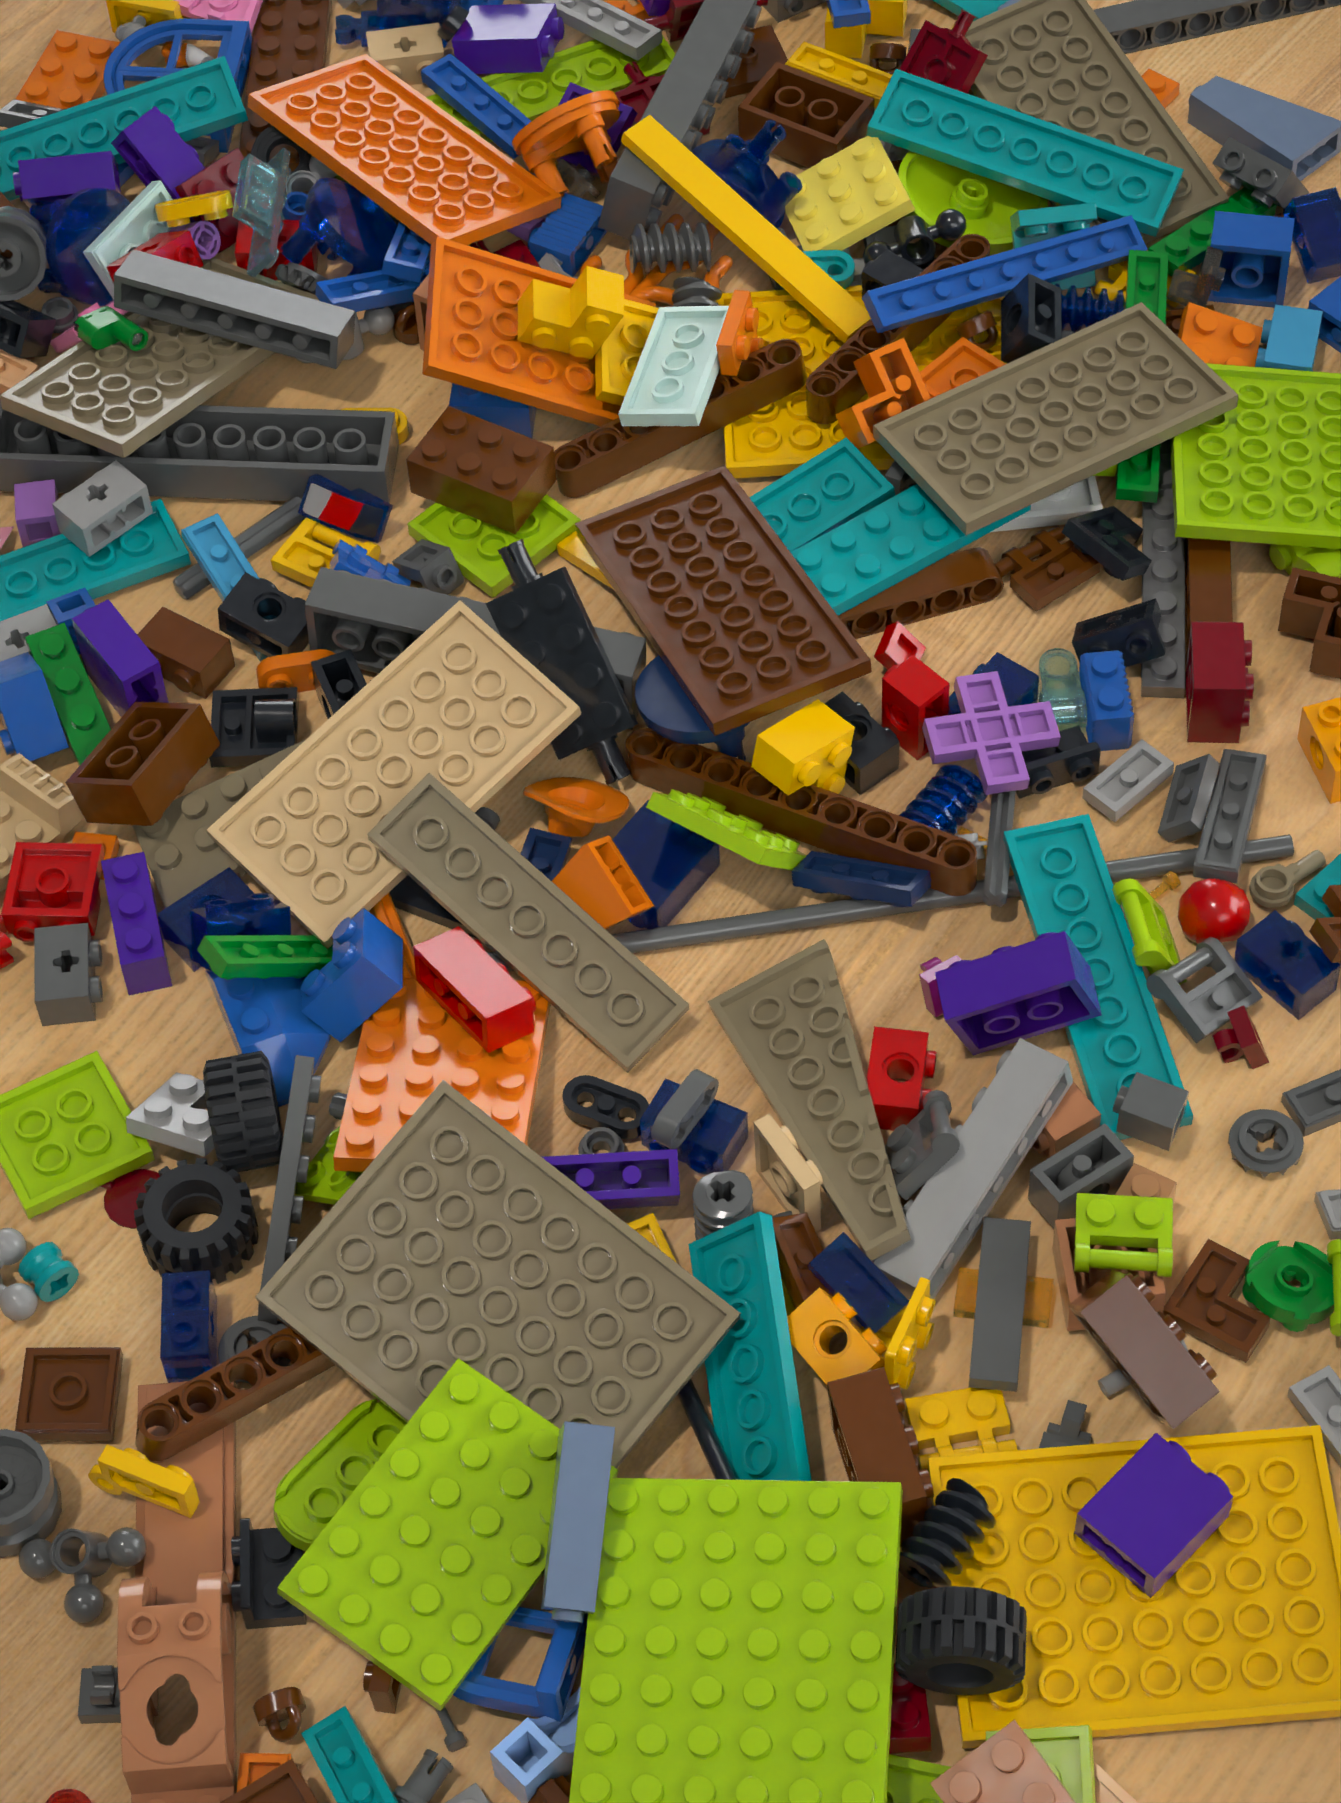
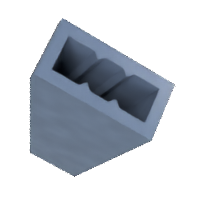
[1188,76,1341,181]
[541,1421,615,1623]

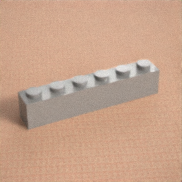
[873,1038,1073,1299]

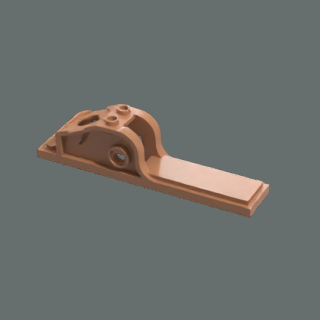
[117,1381,237,1803]

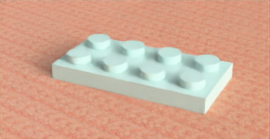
[618,306,729,427]

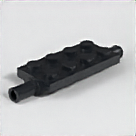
[486,539,638,785]

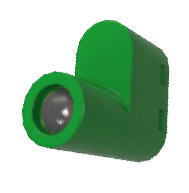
[74,306,148,351]

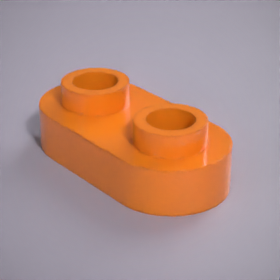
[256,649,336,693]

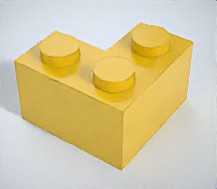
[825,0,907,59]
[518,266,624,360]
[751,699,855,796]

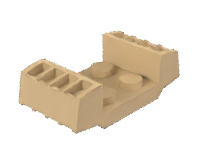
[0,753,84,893]

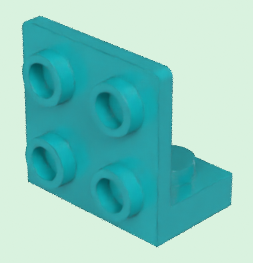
[1010,202,1097,291]

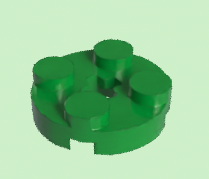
[1242,1240,1334,1332]

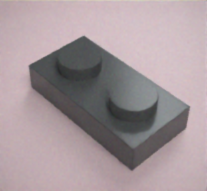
[1158,754,1220,842]

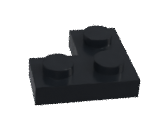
[1061,506,1152,581]

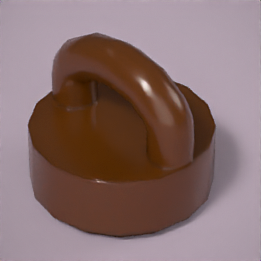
[869,43,907,75]
[393,302,419,345]
[955,310,998,351]
[253,1687,306,1742]

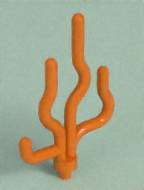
[580,214,733,306]

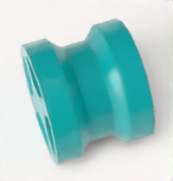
[18,1242,79,1302]

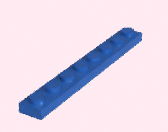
[862,215,1148,333]

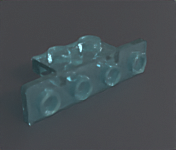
[232,148,291,278]

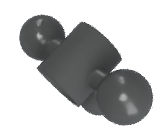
[19,1527,146,1623]

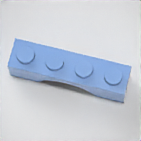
[490,1686,581,1803]

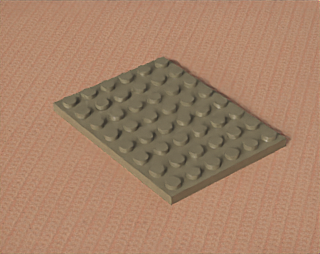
[255,1080,741,1469]

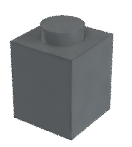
[1112,1072,1189,1151]

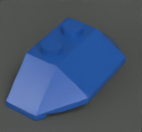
[205,969,331,1107]

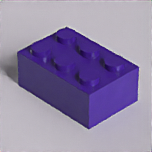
[935,931,1102,1056]

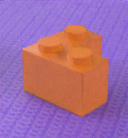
[836,338,931,449]

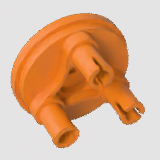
[512,90,620,197]

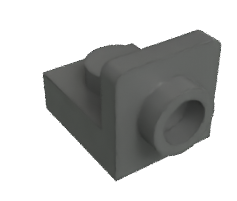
[392,539,464,595]

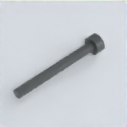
[435,1706,467,1752]

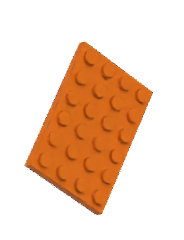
[422,236,656,426]
[333,977,551,1172]

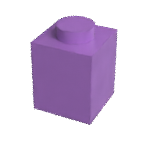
[14,479,62,547]

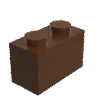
[137,607,235,699]

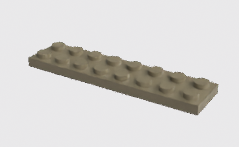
[367,773,689,1073]

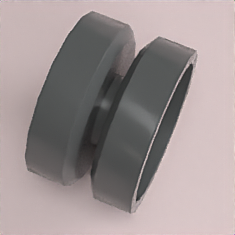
[0,206,50,302]
[0,1429,62,1558]

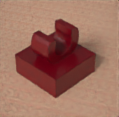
[1212,1005,1269,1069]

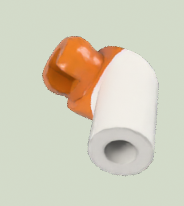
[161,41,214,67]

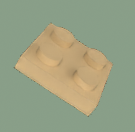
[753,1113,824,1232]

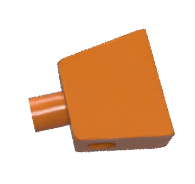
[552,835,654,930]

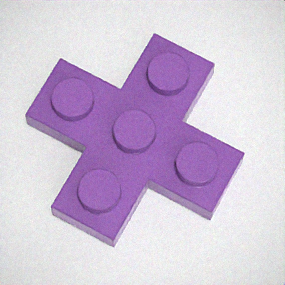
[922,671,1061,795]

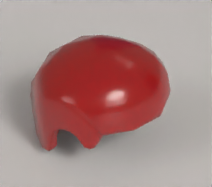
[1177,878,1250,944]

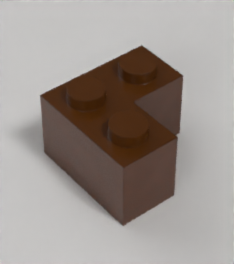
[1278,567,1341,679]

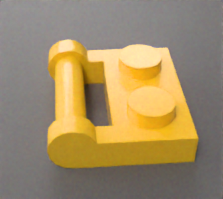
[271,515,381,587]

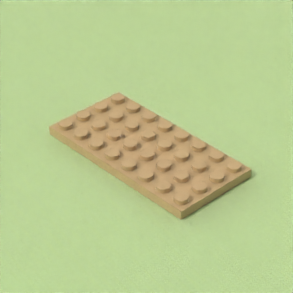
[207,600,581,949]

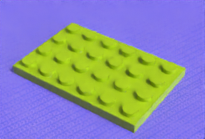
[277,1358,618,1711]

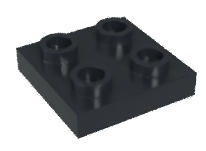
[209,687,299,768]

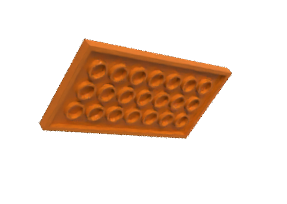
[248,54,562,245]

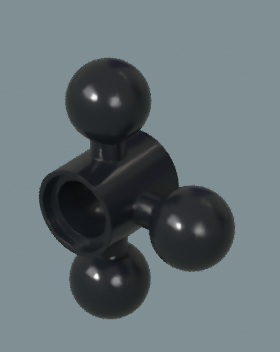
[863,209,967,270]

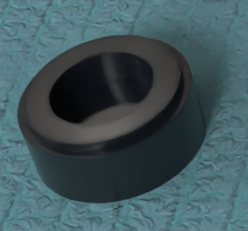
[437,4,469,42]

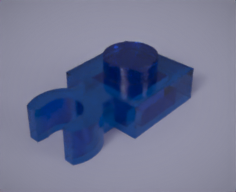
[335,9,399,47]

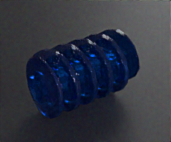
[1054,283,1125,333]
[899,764,987,835]

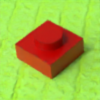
[874,621,926,670]

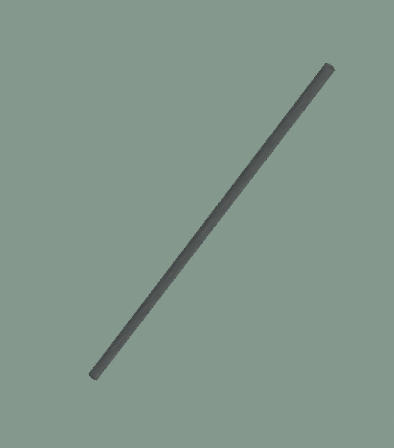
[487,834,1294,972]

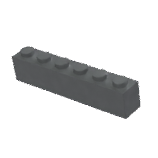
[114,249,355,369]

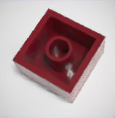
[1185,622,1254,743]

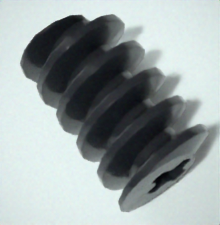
[899,1478,996,1588]

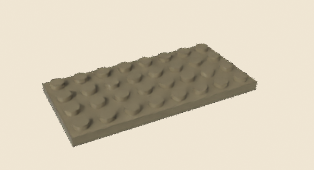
[965,0,1229,244]
[0,258,319,458]
[873,302,1238,535]

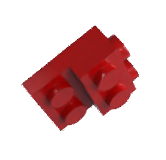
[1,842,105,942]

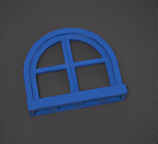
[104,19,252,153]
[453,1607,588,1722]

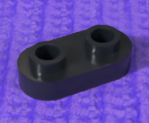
[562,1075,650,1139]

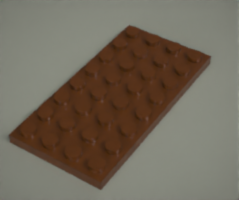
[575,465,872,736]

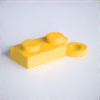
[88,1444,200,1518]

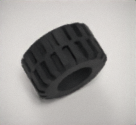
[203,1051,283,1172]
[134,1158,259,1288]
[895,1586,1027,1695]

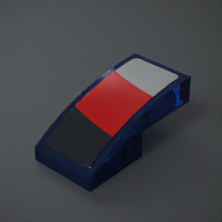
[298,474,393,543]

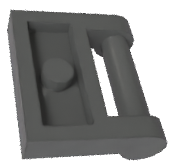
[1146,937,1262,1043]
[885,1090,960,1200]

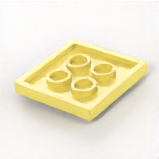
[774,136,916,251]

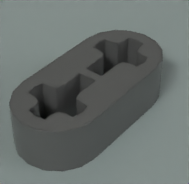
[651,1069,719,1149]

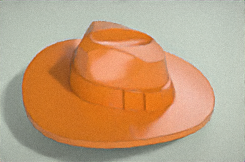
[523,777,629,837]

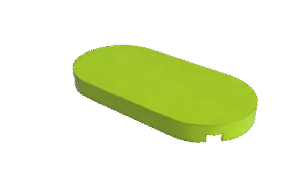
[274,1399,407,1551]

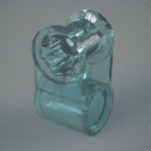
[1037,648,1087,728]

